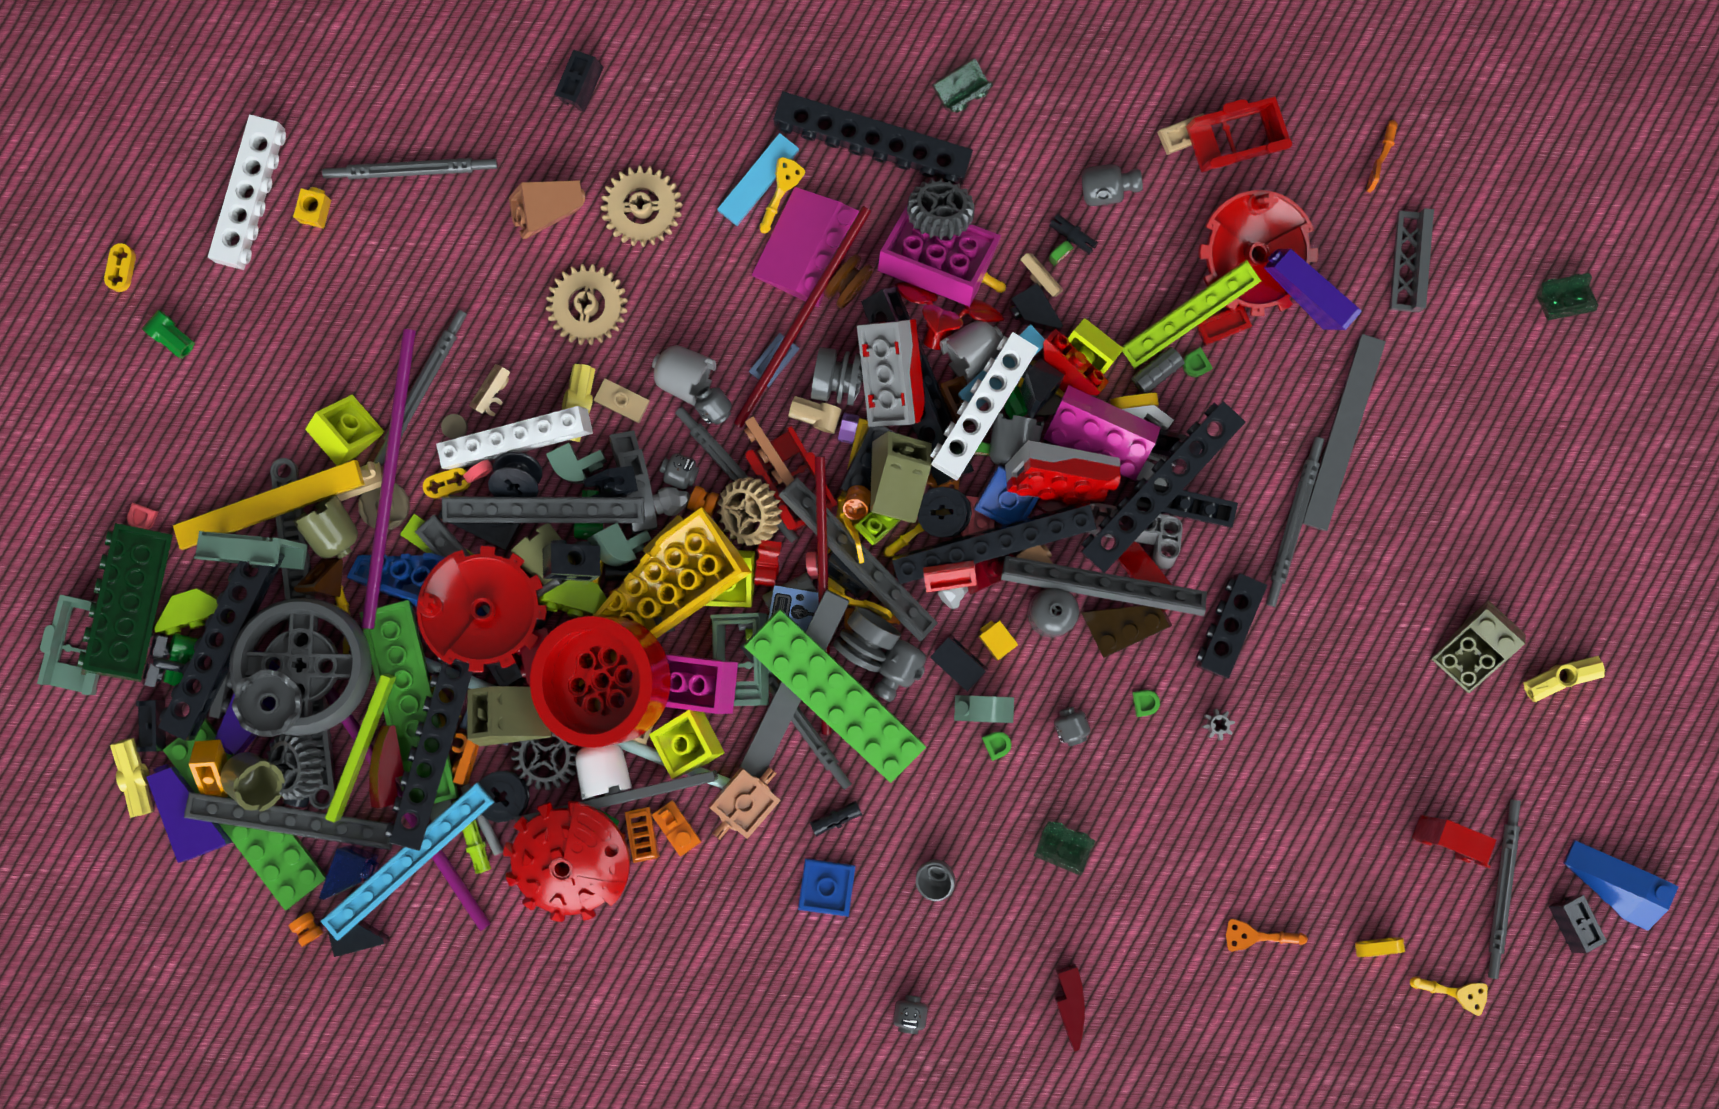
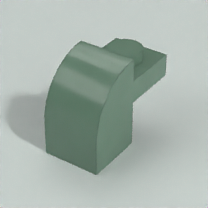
[546,443,608,484]
[587,523,651,566]
[954,695,1014,723]

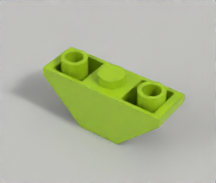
[855,512,901,545]
[538,580,607,618]
[154,589,234,637]

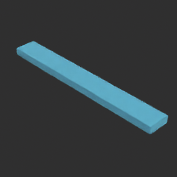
[321,782,495,941]

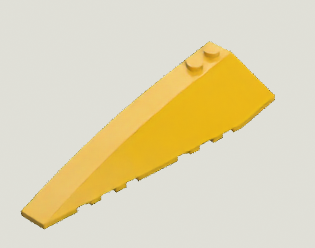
[579,507,751,689]

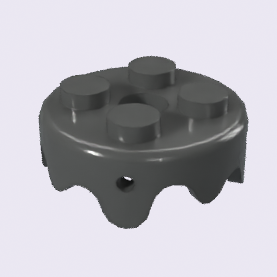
[232,670,303,737]

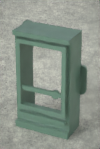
[194,531,307,570]
[37,594,99,695]
[710,613,772,706]

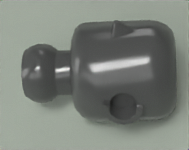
[1081,164,1143,206]
[873,639,927,702]

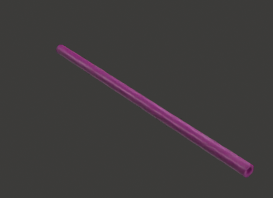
[361,329,416,630]
[322,670,491,931]

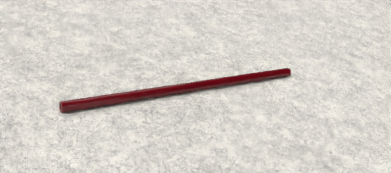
[815,456,832,735]

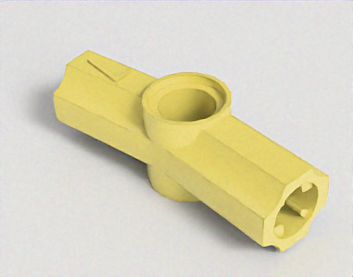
[562,364,595,442]
[1523,656,1605,702]
[110,738,154,818]

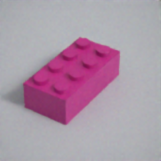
[1043,385,1161,481]
[631,653,738,714]

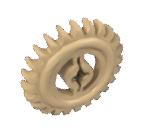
[600,165,683,247]
[545,264,628,345]

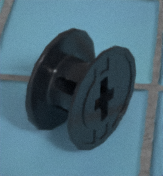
[488,452,543,497]
[918,487,972,538]
[479,770,530,823]

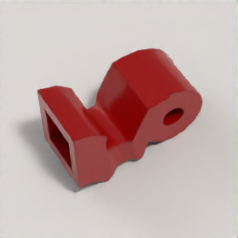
[754,540,783,588]

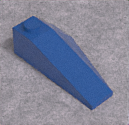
[347,553,445,607]
[1564,840,1679,931]

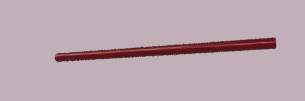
[733,206,871,428]

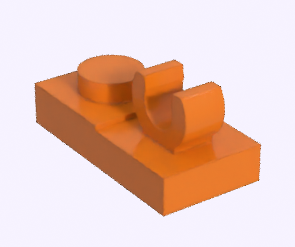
[452,733,480,785]
[652,800,702,857]

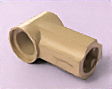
[788,396,842,434]

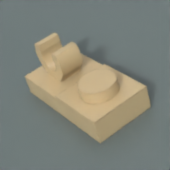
[469,364,510,416]
[337,461,383,501]

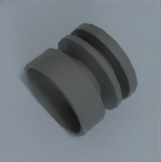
[811,347,863,406]
[833,606,901,672]

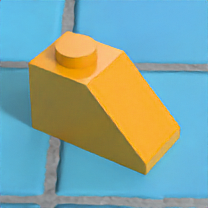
[189,740,228,797]

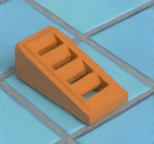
[625,807,660,863]

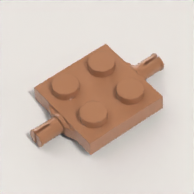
[708,767,781,840]

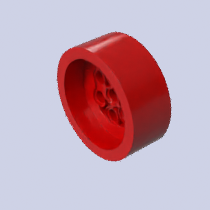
[530,616,671,748]

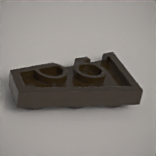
[1082,605,1172,658]

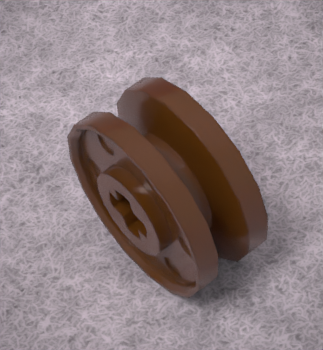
[823,254,874,309]

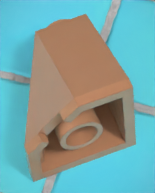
[509,181,585,239]

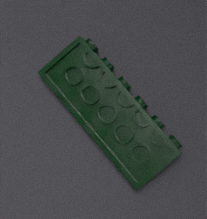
[77,523,173,682]

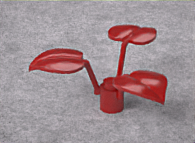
[895,282,1005,350]

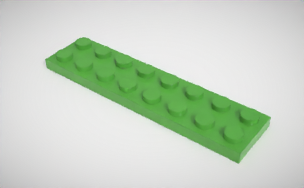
[360,600,459,804]
[744,608,926,783]
[163,718,328,911]

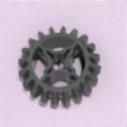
[907,178,975,240]
[511,732,578,790]
[267,734,324,800]

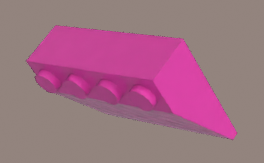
[752,187,859,308]
[878,206,1001,307]

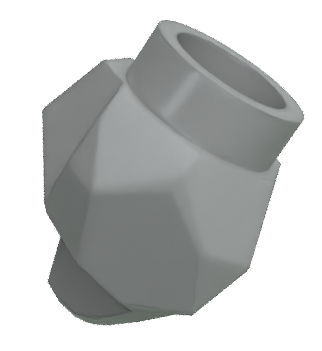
[652,487,690,516]
[938,587,968,609]

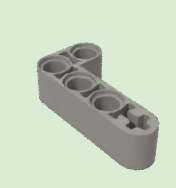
[1086,503,1183,569]

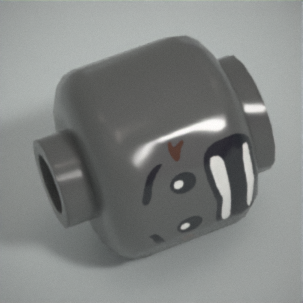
[694,387,732,425]
[660,453,699,490]
[1054,707,1091,746]
[893,995,928,1034]

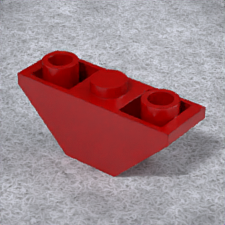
[1043,329,1109,396]

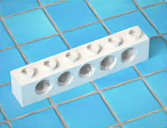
[208,114,286,270]
[930,332,1039,481]
[436,406,593,470]

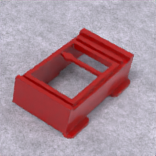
[1186,96,1292,173]
[745,426,838,532]
[1412,815,1497,868]

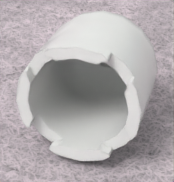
[576,744,632,800]

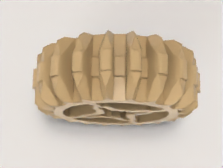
[717,477,783,546]

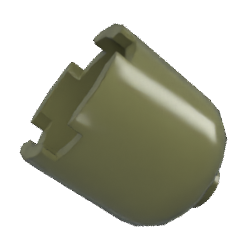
[293,495,358,559]
[510,523,574,586]
[220,752,285,811]

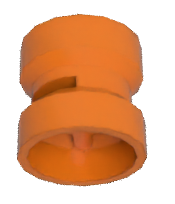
[687,485,720,517]
[843,485,871,520]
[288,911,324,947]

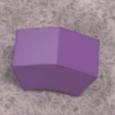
[838,412,859,444]

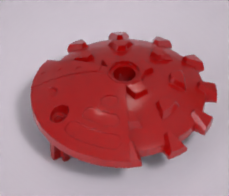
[1198,190,1318,316]
[417,546,547,673]
[503,801,630,922]

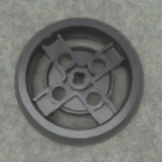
[229,597,372,736]

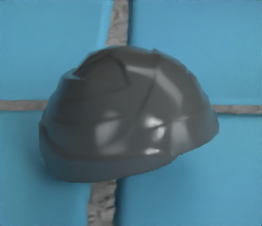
[916,859,956,901]

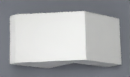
[1122,405,1174,430]

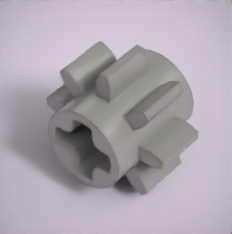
[1202,709,1235,740]

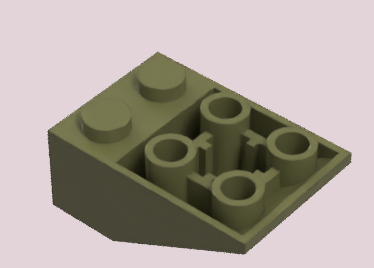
[870,431,932,523]
[1432,600,1526,693]
[467,686,552,747]

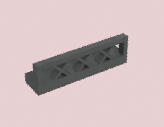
[1390,208,1434,313]

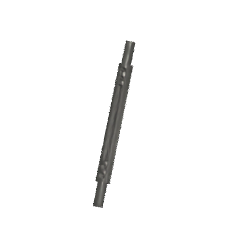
[322,158,498,180]
[374,309,467,466]
[675,407,799,543]
[1266,437,1324,607]
[740,642,852,790]
[1488,799,1521,979]

